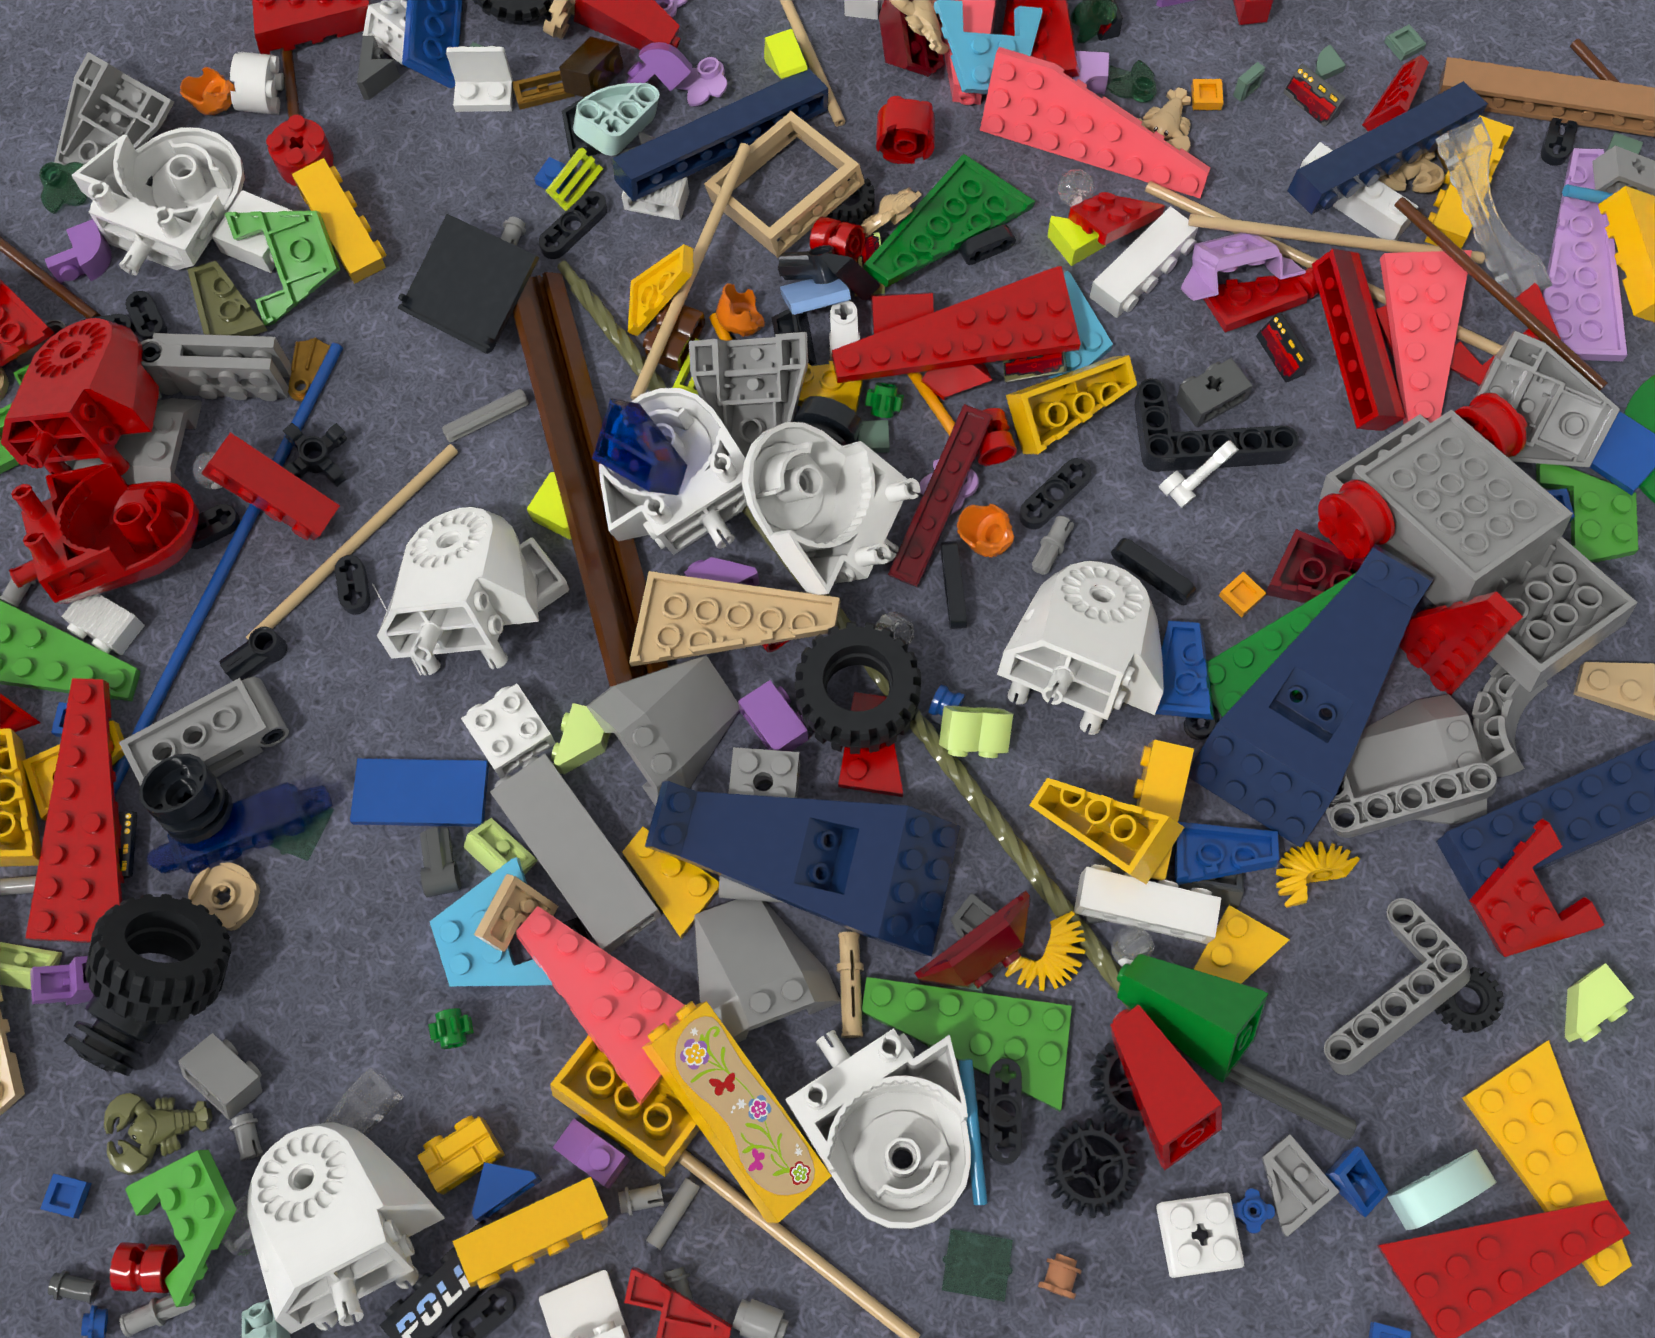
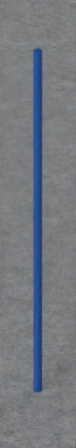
[113,343,343,796]

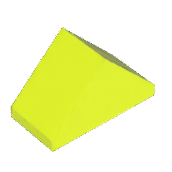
[764,29,808,79]
[1047,216,1106,266]
[527,472,572,540]

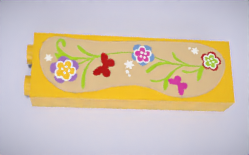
[642,1001,832,1223]

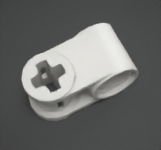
[829,301,860,360]

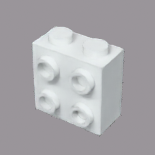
[212,190,292,273]
[461,684,555,779]

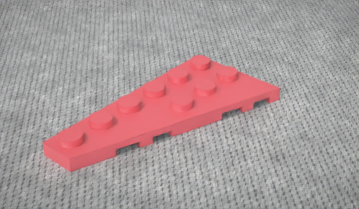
[1380,250,1472,424]
[516,906,685,1105]

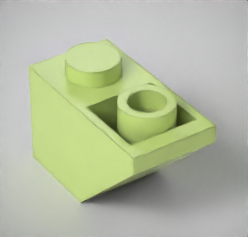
[551,703,611,774]
[1565,963,1634,1043]

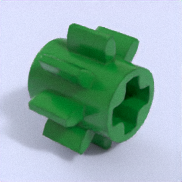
[865,382,904,418]
[428,1008,474,1049]

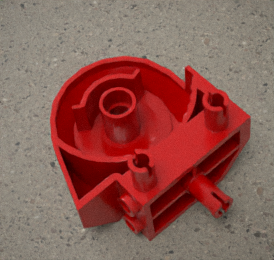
[1,318,159,475]
[9,463,199,604]

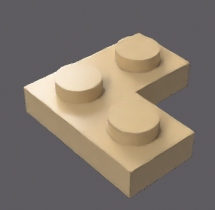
[474,874,558,952]

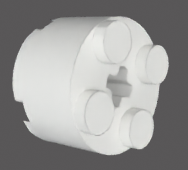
[230,52,284,115]

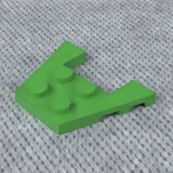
[225,211,340,326]
[1536,463,1638,563]
[125,1150,237,1308]

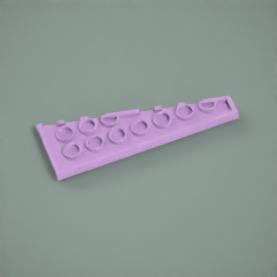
[1543,148,1627,362]

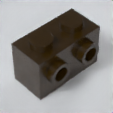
[559,36,623,98]

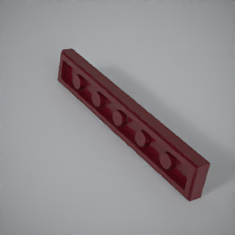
[888,404,993,588]

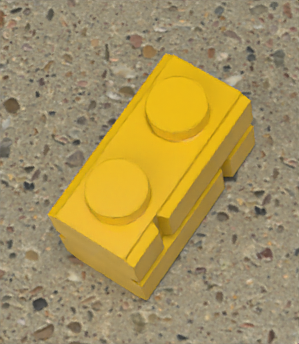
[417,1115,505,1195]

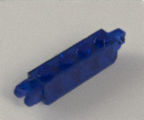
[146,782,333,874]

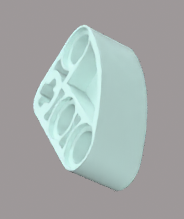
[573,83,659,156]
[1387,1149,1497,1230]

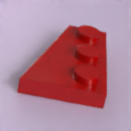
[1362,54,1429,131]

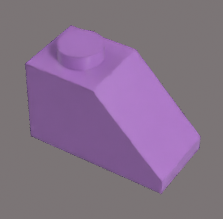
[684,557,759,586]
[553,1119,630,1189]

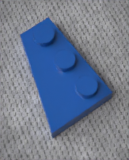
[1155,621,1214,720]
[1175,822,1279,885]

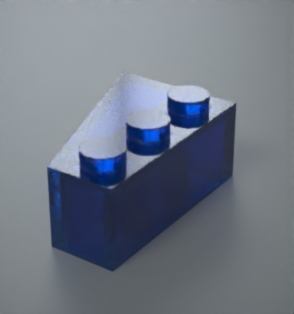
[592,398,688,495]

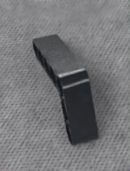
[1134,378,1299,472]

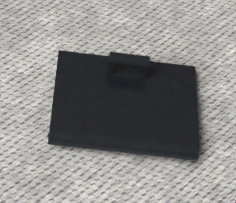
[398,214,539,354]

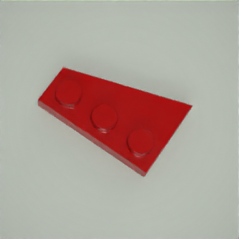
[1203,276,1308,333]
[838,692,903,797]

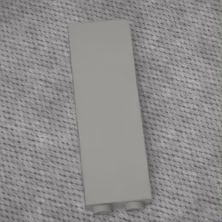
[490,753,661,954]

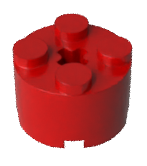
[876,96,935,164]
[266,115,334,186]

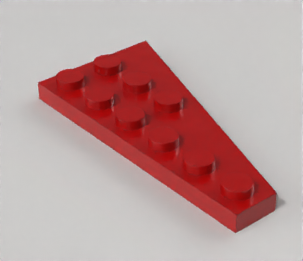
[1399,591,1523,696]
[1377,1200,1630,1338]

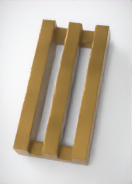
[512,70,575,110]

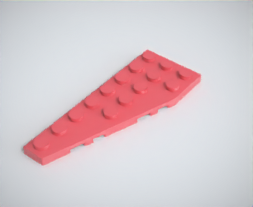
[980,47,1211,199]

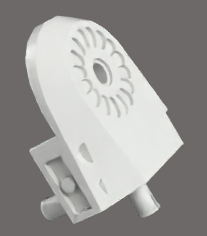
[72,127,245,276]
[599,388,747,555]
[742,422,920,595]
[377,507,539,675]
[997,561,1164,735]
[785,1028,971,1229]
[247,1122,445,1334]

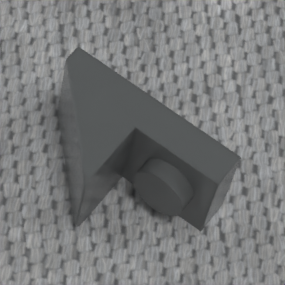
[357,36,400,100]

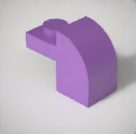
[627,42,693,91]
[45,219,112,283]
[30,956,93,1005]

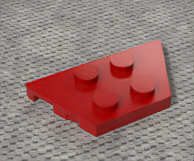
[1068,192,1165,246]

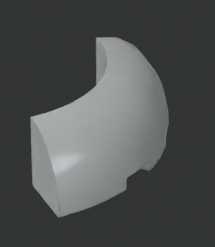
[1472,664,1548,777]

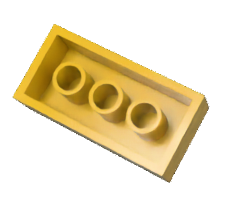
[550,1035,700,1177]

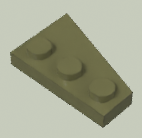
[187,261,268,336]

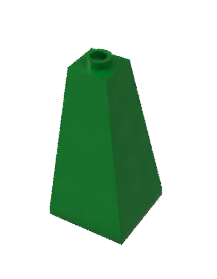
[1117,953,1268,1083]

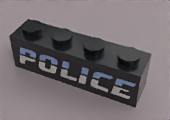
[379,1219,504,1338]

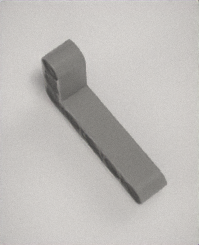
[1326,763,1497,838]
[1324,898,1471,1075]

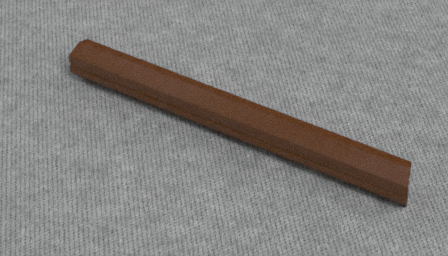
[513,272,668,687]

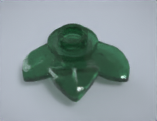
[1071,0,1117,43]
[1106,60,1157,102]
[39,162,87,214]

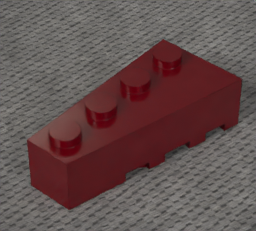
[1266,529,1365,603]

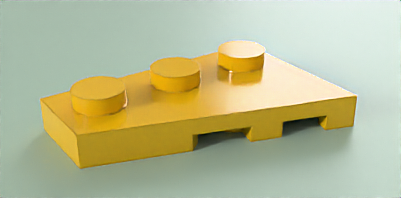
[627,244,694,336]
[798,361,863,413]
[23,720,125,821]
[622,826,719,939]
[1193,905,1290,984]

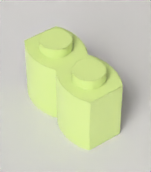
[939,706,1013,758]

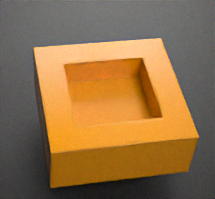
[1191,79,1223,110]
[1219,572,1266,618]

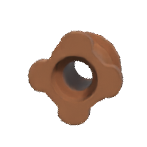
[1038,1253,1082,1300]

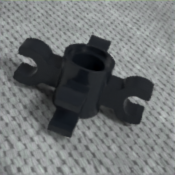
[282,423,347,487]

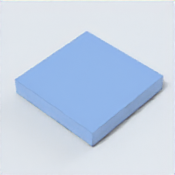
[780,278,851,315]

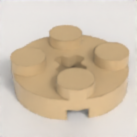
[543,0,575,39]
[188,862,260,931]

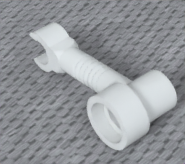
[1159,440,1239,508]

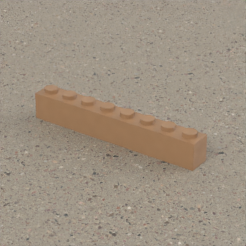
[1438,57,1655,137]

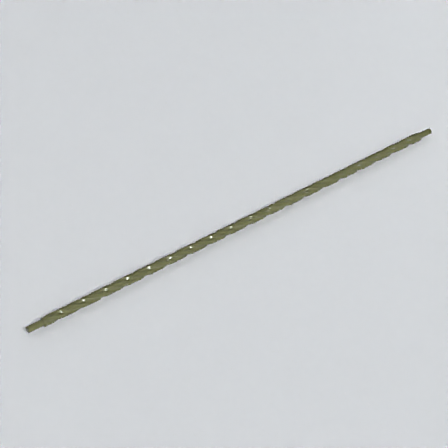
[557,261,1132,1010]

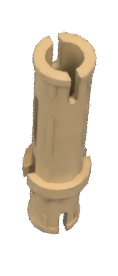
[837,932,864,1038]

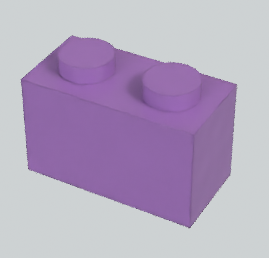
[738,680,808,751]

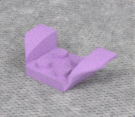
[1181,233,1306,301]

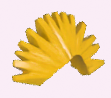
[1276,841,1360,908]
[1005,911,1085,991]

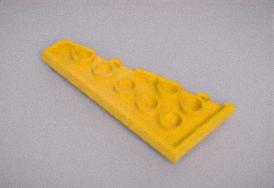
[1462,1040,1632,1286]

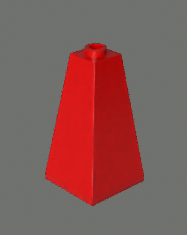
[574,0,681,50]
[1110,1005,1222,1171]

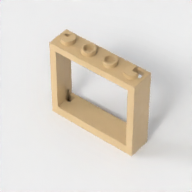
[704,111,865,258]

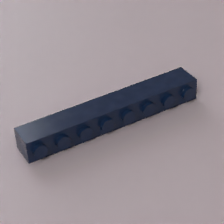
[612,68,829,201]
[1287,81,1488,215]

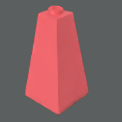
[938,0,996,105]

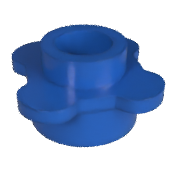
[1232,1189,1275,1234]
[81,1305,108,1338]

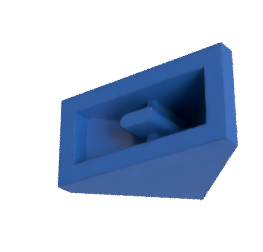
[1325,1146,1389,1218]
[472,1162,542,1221]

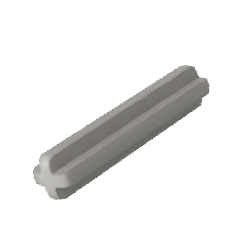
[442,389,529,442]

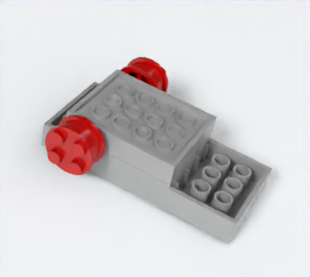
[1318,393,1638,693]

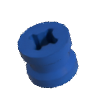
[928,684,966,716]

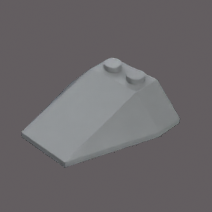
[54,52,174,175]
[1474,330,1620,467]
[689,332,808,458]
[65,398,202,487]
[587,655,740,806]
[1340,694,1488,825]
[694,899,841,1043]

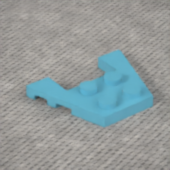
[934,0,1042,94]
[1048,271,1113,378]
[429,857,552,987]

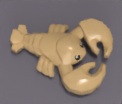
[889,0,950,54]
[1137,87,1191,153]
[1378,151,1445,193]
[861,187,921,236]

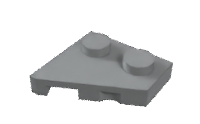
[1262,1134,1339,1237]

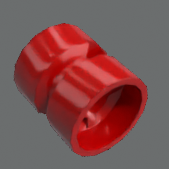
[810,216,865,261]
[976,408,1017,466]
[110,1242,178,1293]

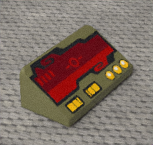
[1003,352,1068,383]

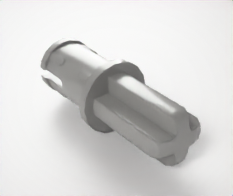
[1032,516,1074,575]
[119,1291,196,1337]

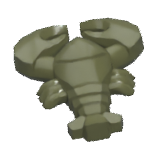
[104,1093,212,1175]

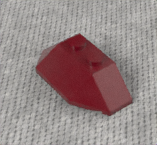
[879,0,944,77]
[914,890,1031,989]

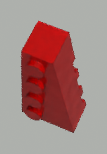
[252,0,371,55]
[201,432,340,540]

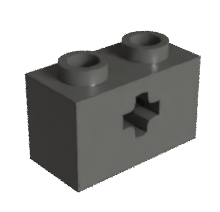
[1176,358,1253,428]

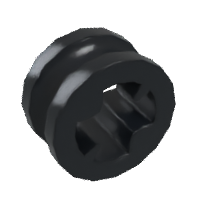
[1183,717,1215,740]

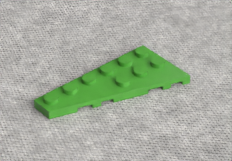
[0,600,141,701]
[862,977,1072,1112]

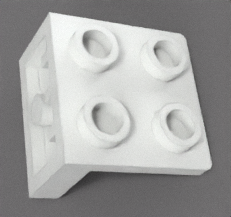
[363,0,407,64]
[446,46,514,112]
[539,1270,630,1338]

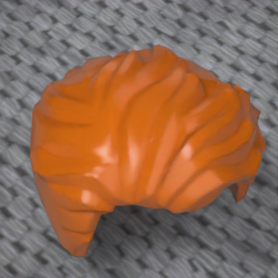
[180,67,235,115]
[716,283,765,337]
[957,503,1014,557]

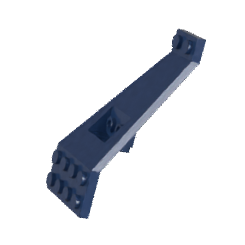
[1188,545,1434,848]
[645,781,961,956]

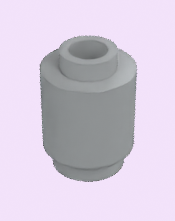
[732,1299,789,1338]

